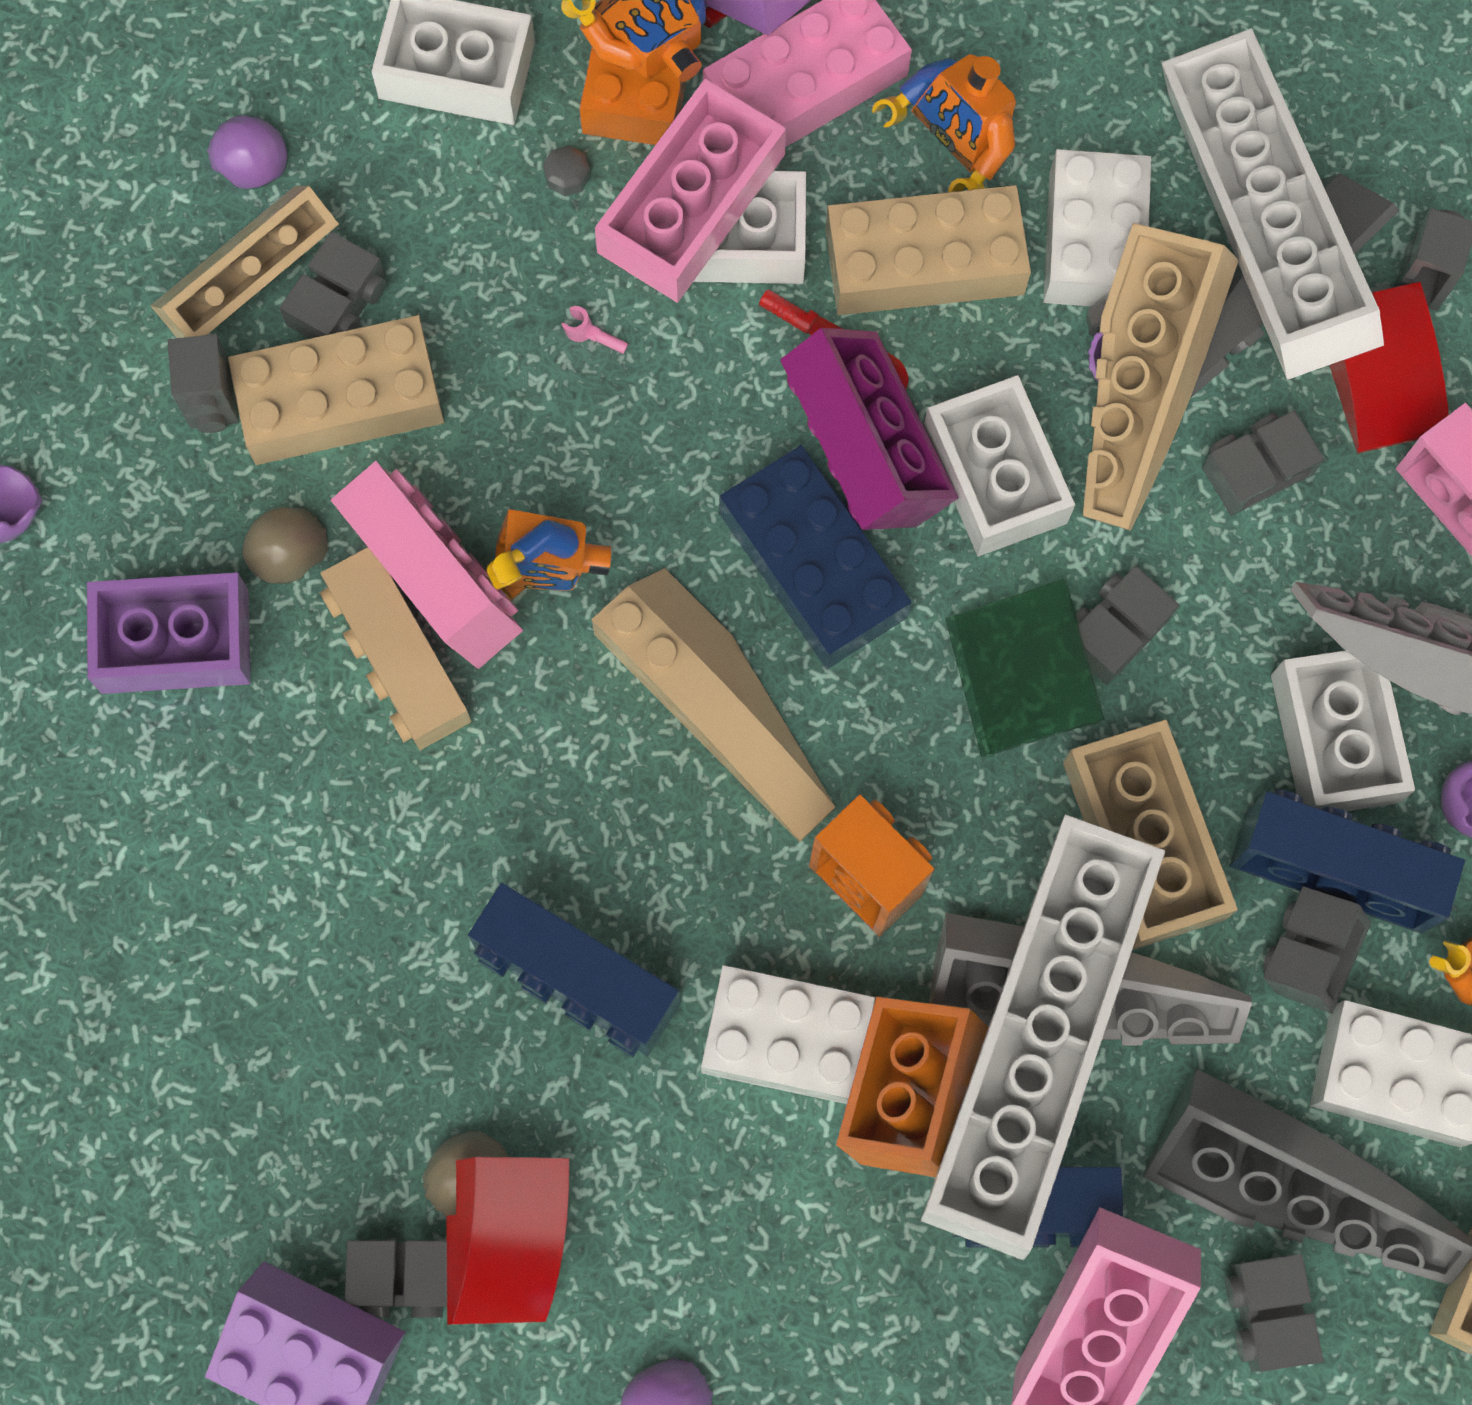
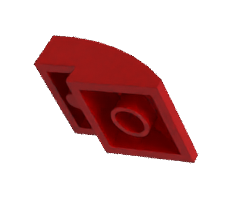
[1330,282,1449,454]
[446,1157,569,1325]

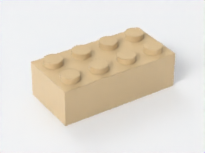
[825,185,1031,315]
[228,315,444,465]
[1063,720,1238,950]

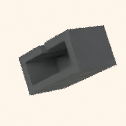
[1395,208,1472,311]
[279,232,386,339]
[167,334,239,433]
[1202,410,1324,516]
[1063,566,1180,685]
[1263,887,1371,1014]
[345,1241,447,1318]
[1225,1254,1324,1372]

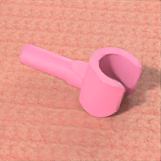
[561,306,628,354]

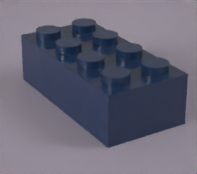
[719,445,912,670]
[1229,790,1465,934]
[467,882,680,1057]

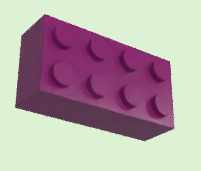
[780,328,959,530]

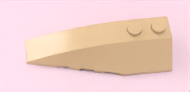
[1083,223,1239,531]
[592,568,835,842]

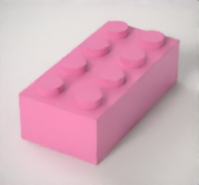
[703,0,912,147]
[595,79,787,303]
[1396,403,1472,556]
[331,461,524,669]
[1011,1208,1201,1405]

